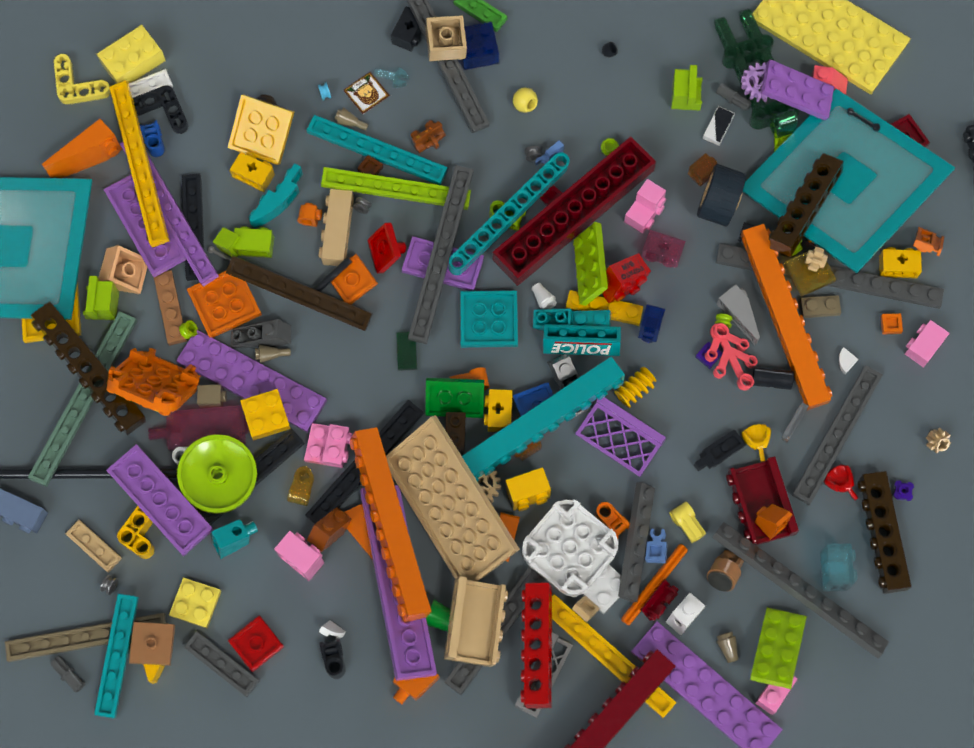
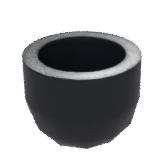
[602,41,617,57]

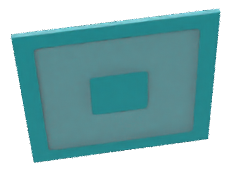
[742,89,955,273]
[0,177,92,320]

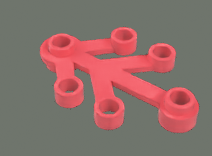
[705,323,758,391]

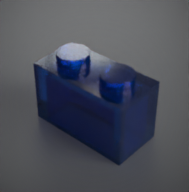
[638,304,665,343]

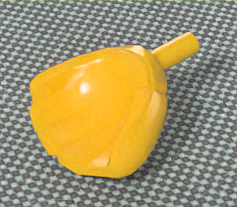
[741,424,771,462]

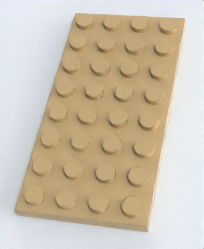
[386,416,520,582]

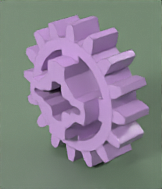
[741,63,772,102]

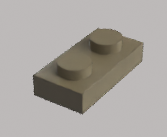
[800,295,841,318]

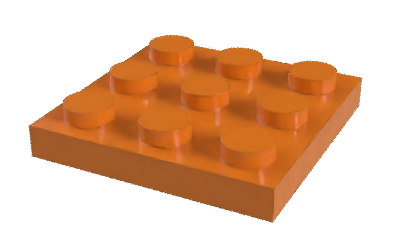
[187,270,262,338]

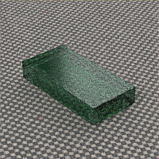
[397,332,417,371]

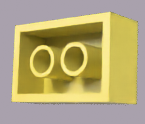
[97,25,166,84]

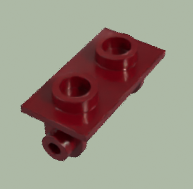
[641,579,679,622]

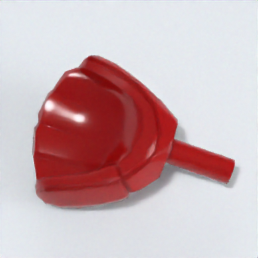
[824,465,858,501]

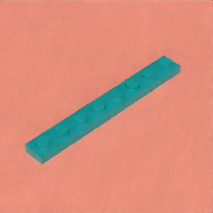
[307,115,448,185]

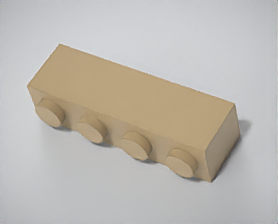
[319,189,354,266]

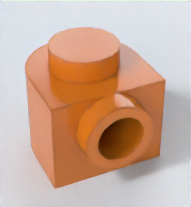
[297,203,322,227]

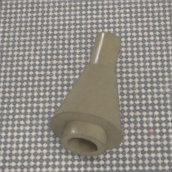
[335,107,369,131]
[255,345,291,363]

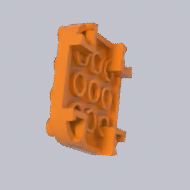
[106,348,201,416]

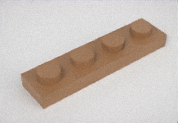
[154,270,188,346]

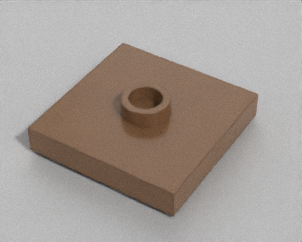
[129,622,175,666]

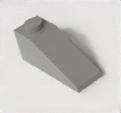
[717,284,760,346]

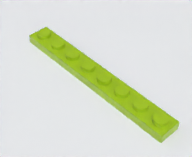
[321,167,471,210]

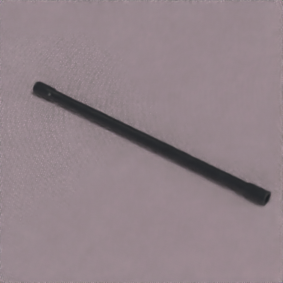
[0,468,178,479]

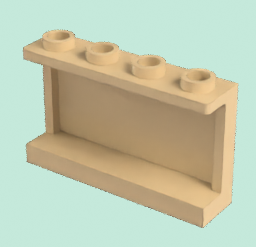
[444,576,508,667]

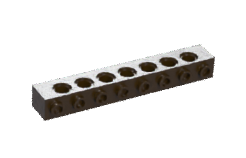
[31,301,146,436]

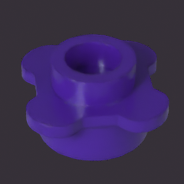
[893,480,914,501]

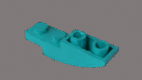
[249,163,303,228]
[533,309,611,331]

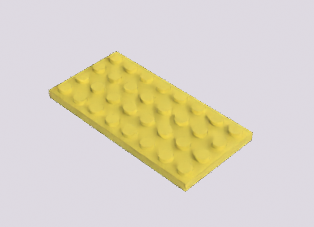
[750,0,911,95]

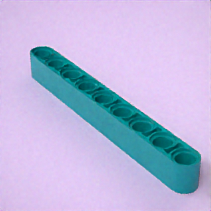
[448,152,570,275]

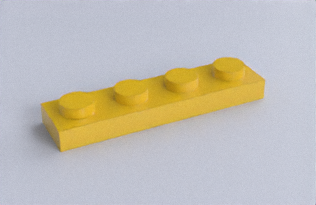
[565,290,643,326]

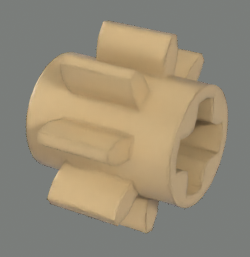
[804,247,828,272]
[926,428,951,453]

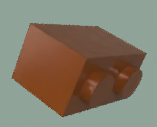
[307,507,352,553]

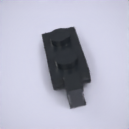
[694,429,746,471]

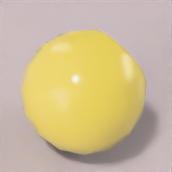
[512,87,538,113]

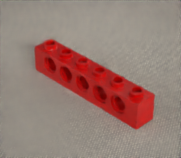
[521,583,552,709]

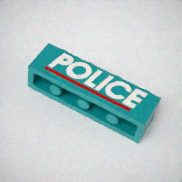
[543,324,621,356]

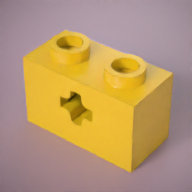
[230,152,275,192]
[879,247,922,278]
[484,389,512,432]

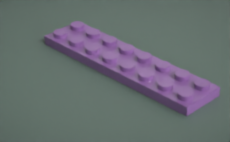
[176,330,327,433]
[631,622,783,748]

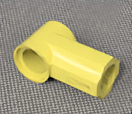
[669,502,706,543]

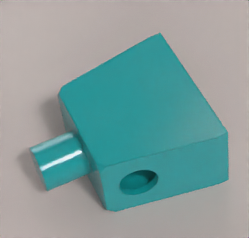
[211,520,258,559]

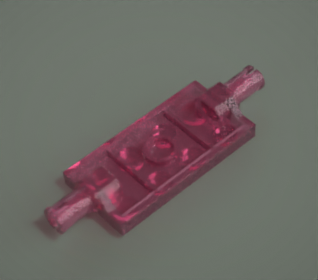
[148,405,250,451]

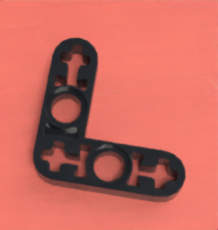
[133,85,188,134]

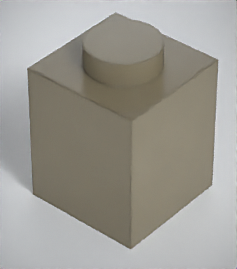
[197,385,227,409]

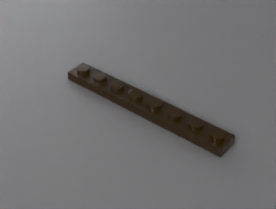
[226,256,373,331]

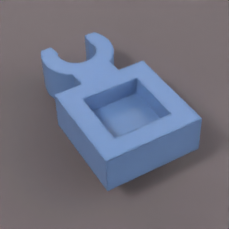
[645,529,668,563]

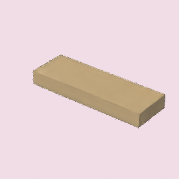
[65,520,122,573]

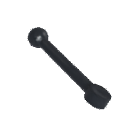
[847,108,880,132]

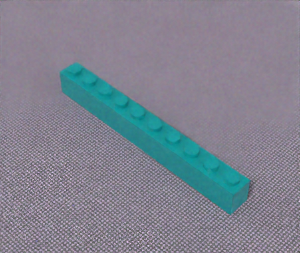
[462,357,625,482]

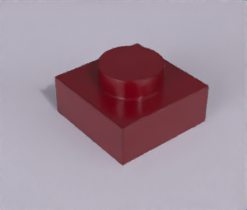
[540,185,562,206]

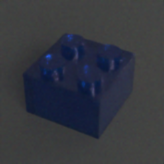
[462,22,499,70]

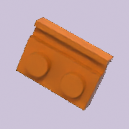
[913,227,944,256]

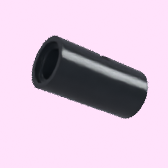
[752,367,794,390]

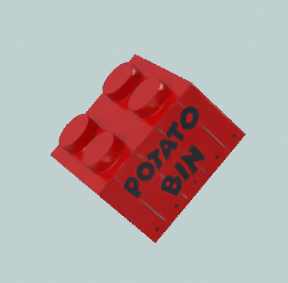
[602,253,651,303]

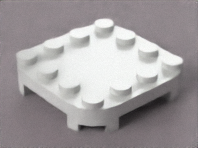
[522,500,618,597]

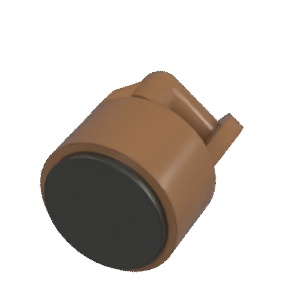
[707,550,744,592]

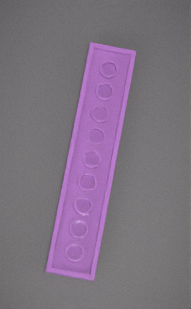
[360,485,437,681]

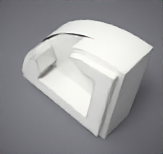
[839,347,859,375]
[319,620,346,638]

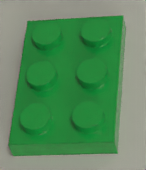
[425,378,484,418]

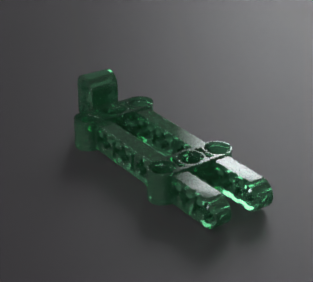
[714,9,800,139]

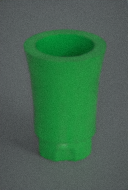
[426,599,451,632]

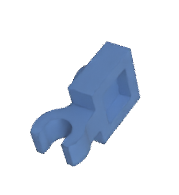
[535,141,564,166]

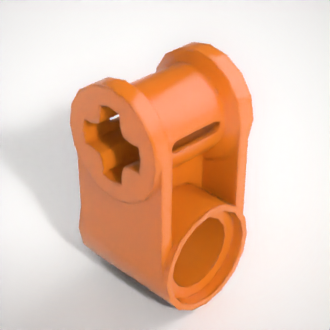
[595,502,630,539]

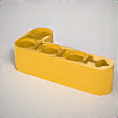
[117,506,155,559]

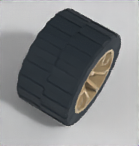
[697,164,746,227]

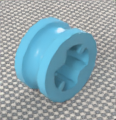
[318,82,331,100]

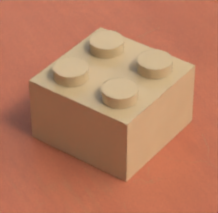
[426,16,467,61]

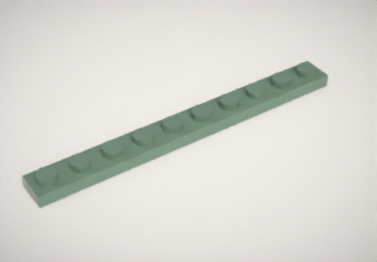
[28,311,137,487]

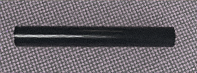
[313,257,352,292]

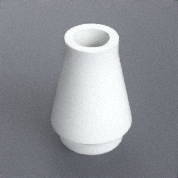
[532,283,557,309]

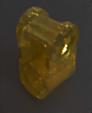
[287,466,314,506]

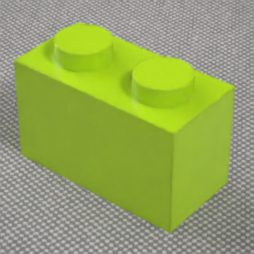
[232,226,274,258]

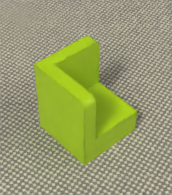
[213,227,240,257]

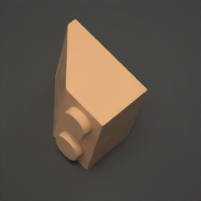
[99,245,147,294]

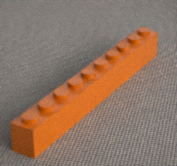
[741,224,832,411]
[350,427,431,622]

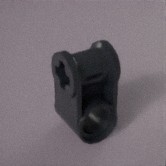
[319,638,345,679]

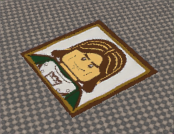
[343,72,390,114]

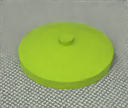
[177,435,257,514]

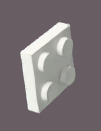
[582,565,621,615]

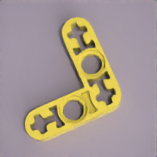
[54,54,111,104]

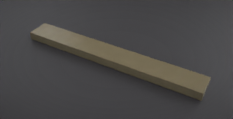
[5,613,166,662]

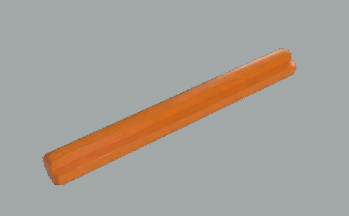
[621,544,688,626]

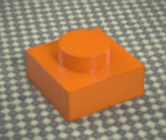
[880,313,903,334]

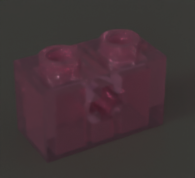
[642,230,686,268]

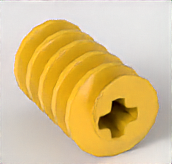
[614,367,656,408]

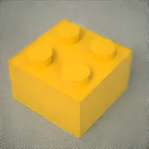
[240,389,290,441]
[505,467,551,512]

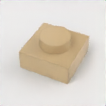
[572,596,600,622]

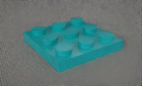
[460,291,518,348]

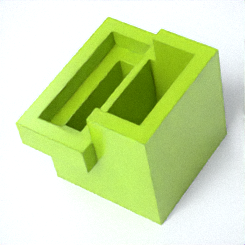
[671,65,703,111]
[83,276,119,320]

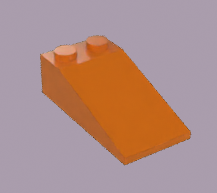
[42,119,122,178]

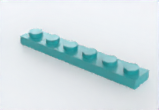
[94,594,139,718]

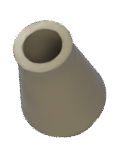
[716,631,739,663]

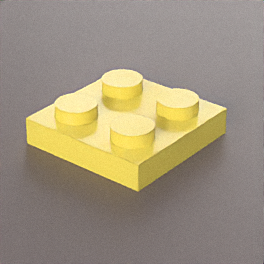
[169,578,221,628]

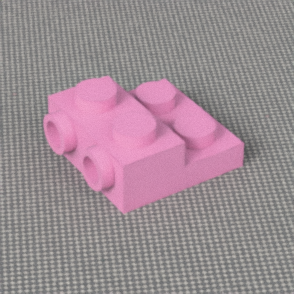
[304,423,353,468]

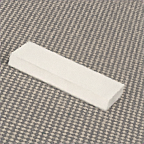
[129,69,173,98]

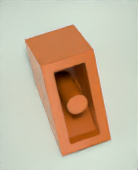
[755,504,792,539]

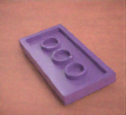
[761,59,834,120]
[402,236,484,291]

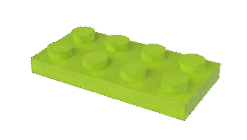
[573,222,608,306]
[750,607,807,689]

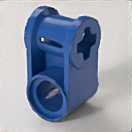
[140,120,165,157]

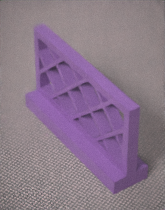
[575,397,666,477]

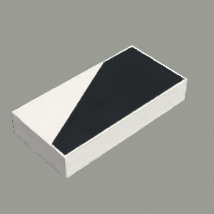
[703,106,735,146]

